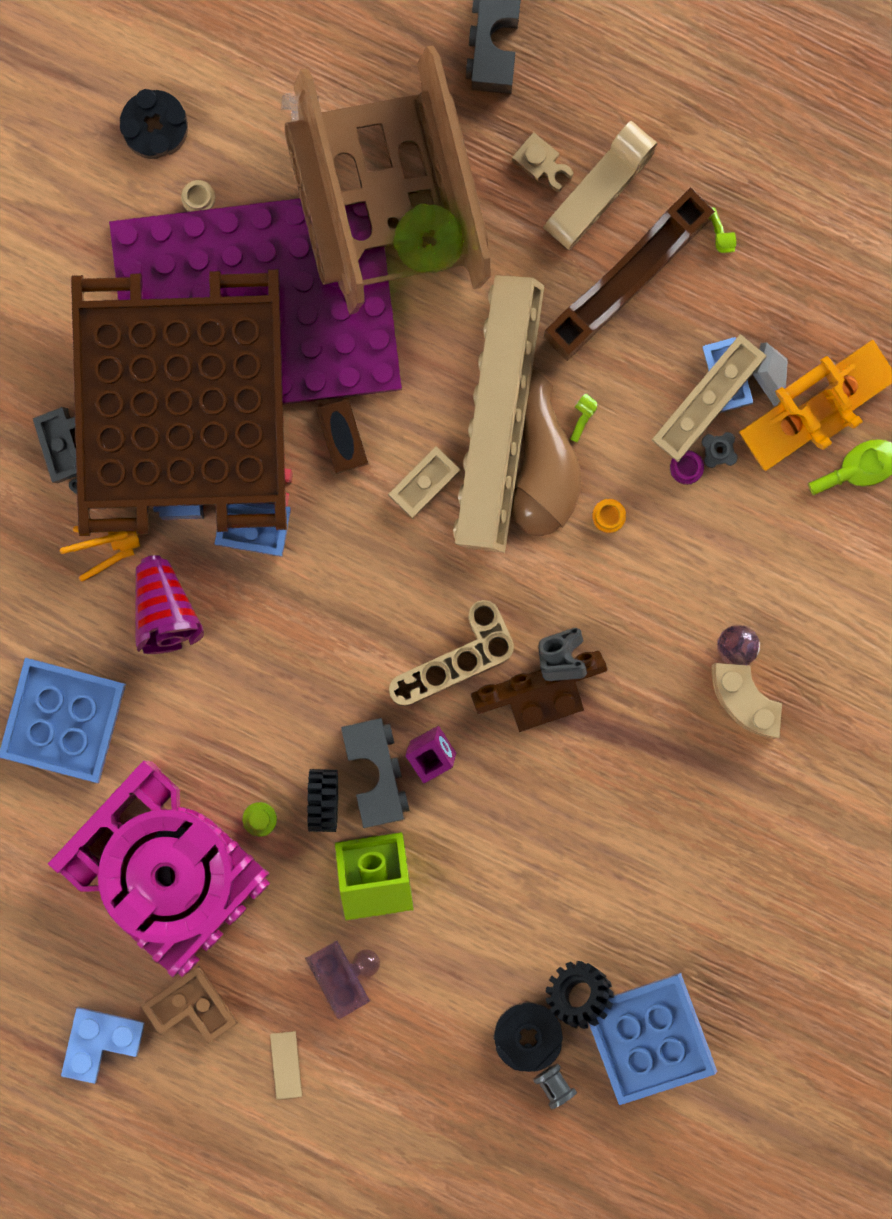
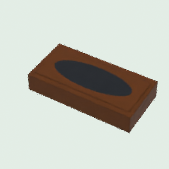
[316,398,368,474]

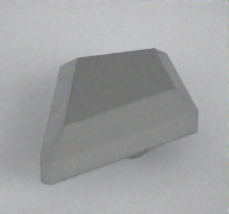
[753,343,788,407]

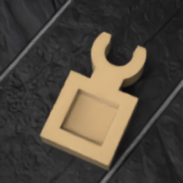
[512,132,574,192]

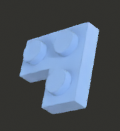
[61,1007,145,1084]

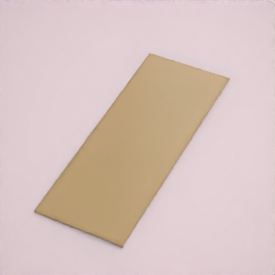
[270,1031,302,1100]

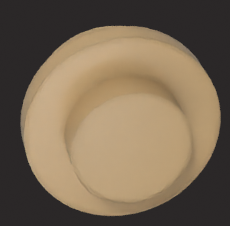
[181,180,215,212]

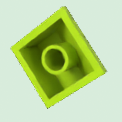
[335,832,414,921]

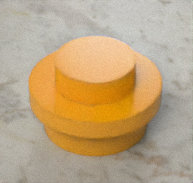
[592,499,626,533]

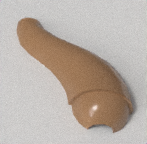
[510,369,581,536]

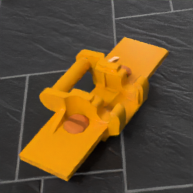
[739,339,892,472]

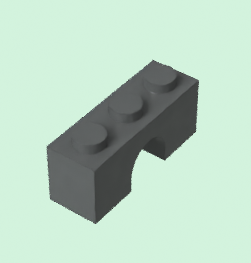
[465,0,521,94]
[341,718,410,828]

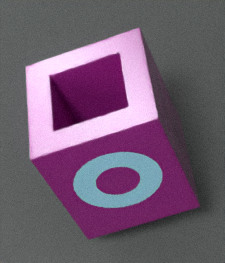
[405,725,456,784]

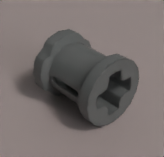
[533,1063,577,1110]

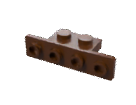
[471,651,608,732]

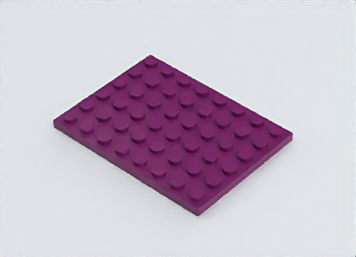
[109,198,402,405]

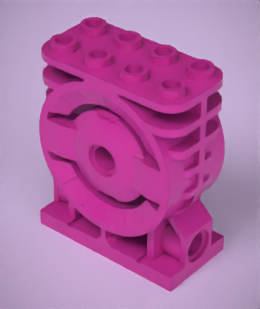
[48,760,270,978]

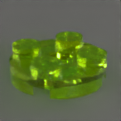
[393,204,463,274]

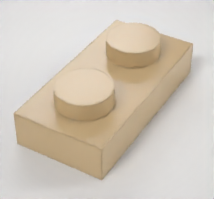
[388,446,460,519]

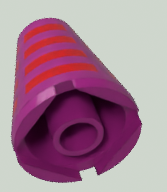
[135,555,204,654]

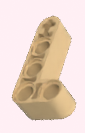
[543,121,658,250]
[389,600,514,706]

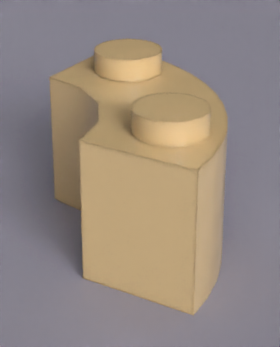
[712,663,782,739]

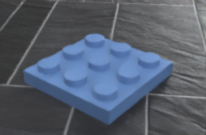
[0,658,126,783]
[589,973,718,1105]

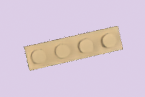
[652,334,767,462]

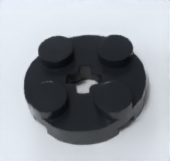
[120,89,188,159]
[494,1001,563,1072]

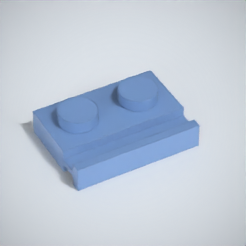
[214,503,291,557]

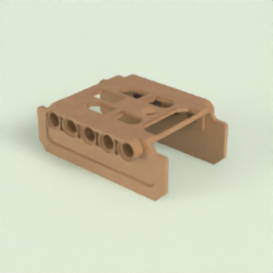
[285,45,491,314]

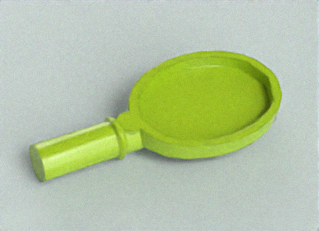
[808,439,892,495]

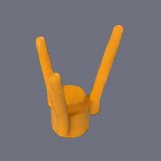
[59,526,141,582]

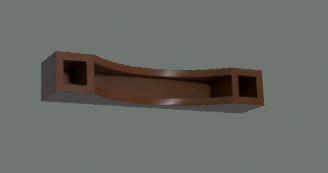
[543,187,715,361]

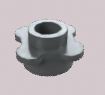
[702,432,738,468]

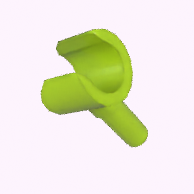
[711,207,736,253]
[570,394,598,443]

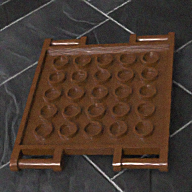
[71,269,287,537]

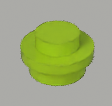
[242,802,277,837]

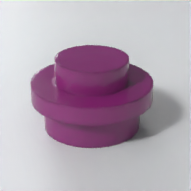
[670,450,704,485]

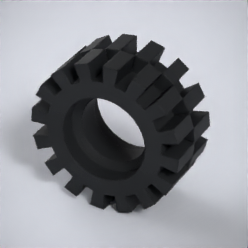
[307,769,338,832]
[546,961,614,1029]

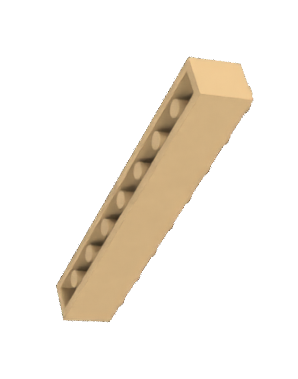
[453,275,544,553]

